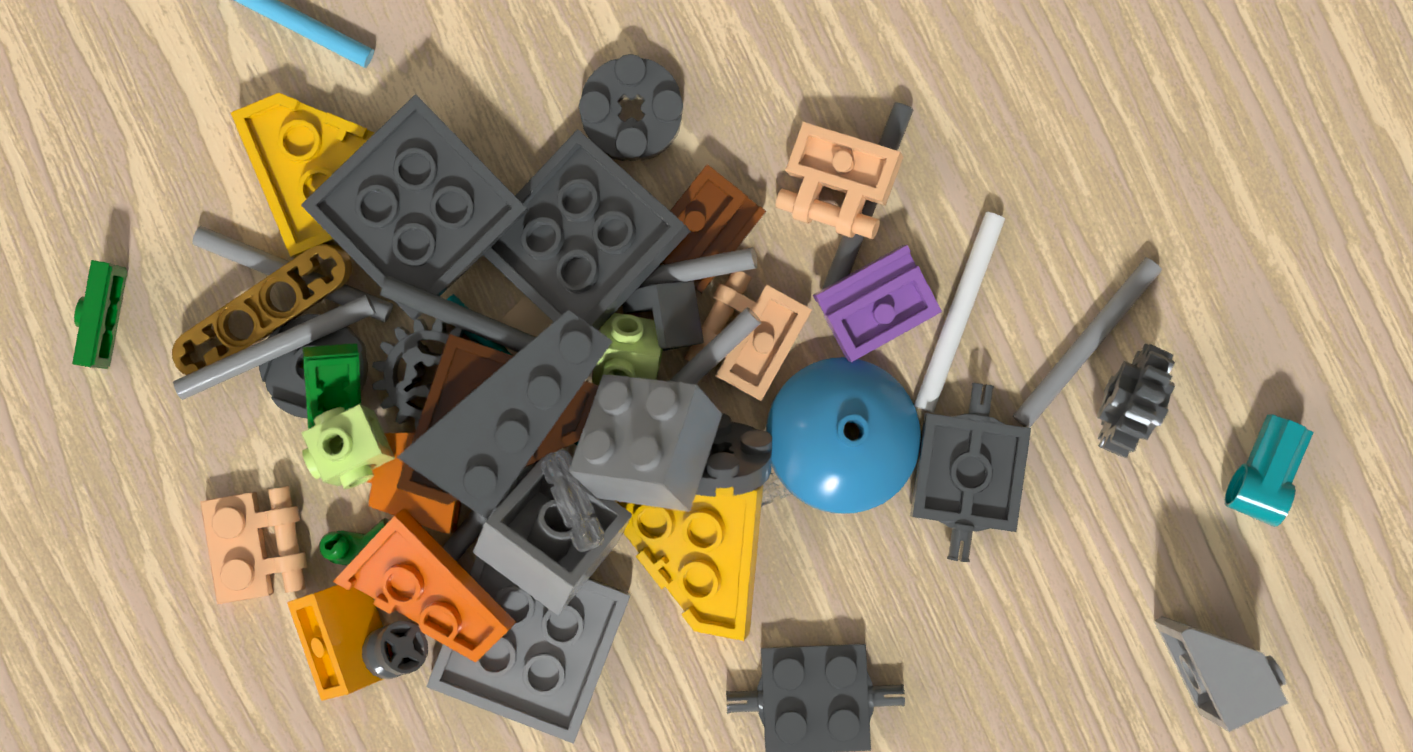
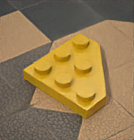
[230,92,375,258]
[615,485,763,641]

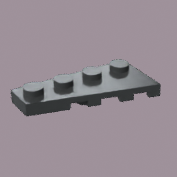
[397,310,613,519]

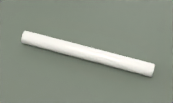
[914,212,1005,413]

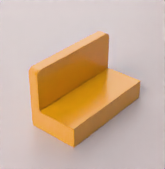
[287,584,393,701]

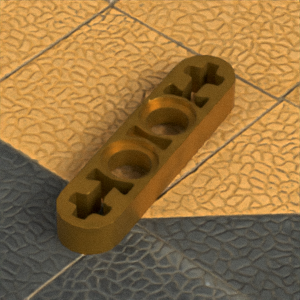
[172,244,352,375]

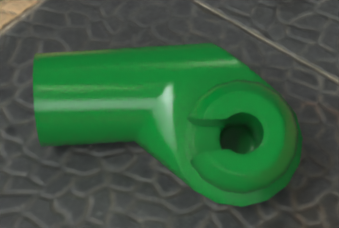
[319,518,390,566]

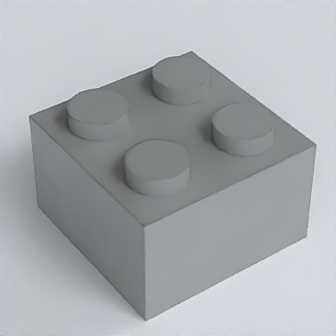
[569,374,722,512]
[473,454,633,616]

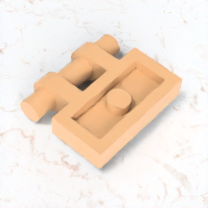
[776,122,904,239]
[684,271,812,401]
[200,486,308,604]

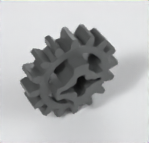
[372,319,479,430]
[1097,344,1175,458]

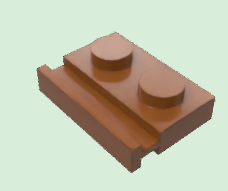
[662,164,766,294]

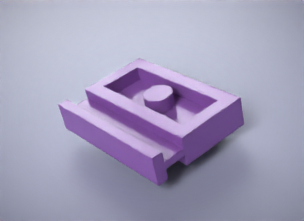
[813,245,942,362]

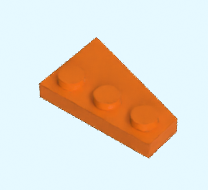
[333,509,516,663]

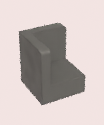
[622,281,704,351]

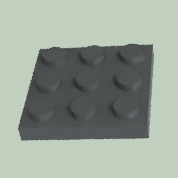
[301,94,529,320]
[483,129,691,330]

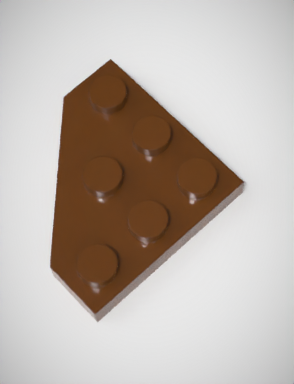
[396,334,599,505]

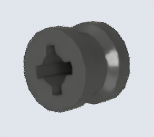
[362,621,428,679]

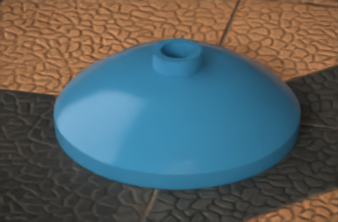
[766,357,921,514]

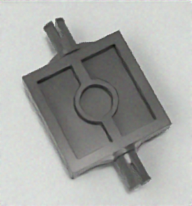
[910,383,1031,562]
[726,644,905,752]

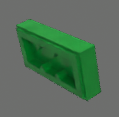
[72,260,128,369]
[302,343,361,429]

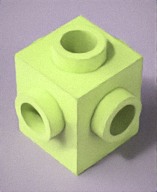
[592,313,663,385]
[301,404,395,489]

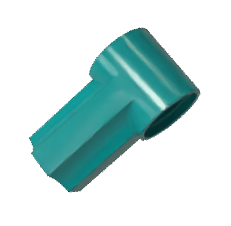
[1224,414,1314,527]

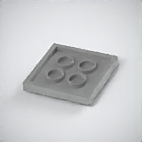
[426,556,631,744]

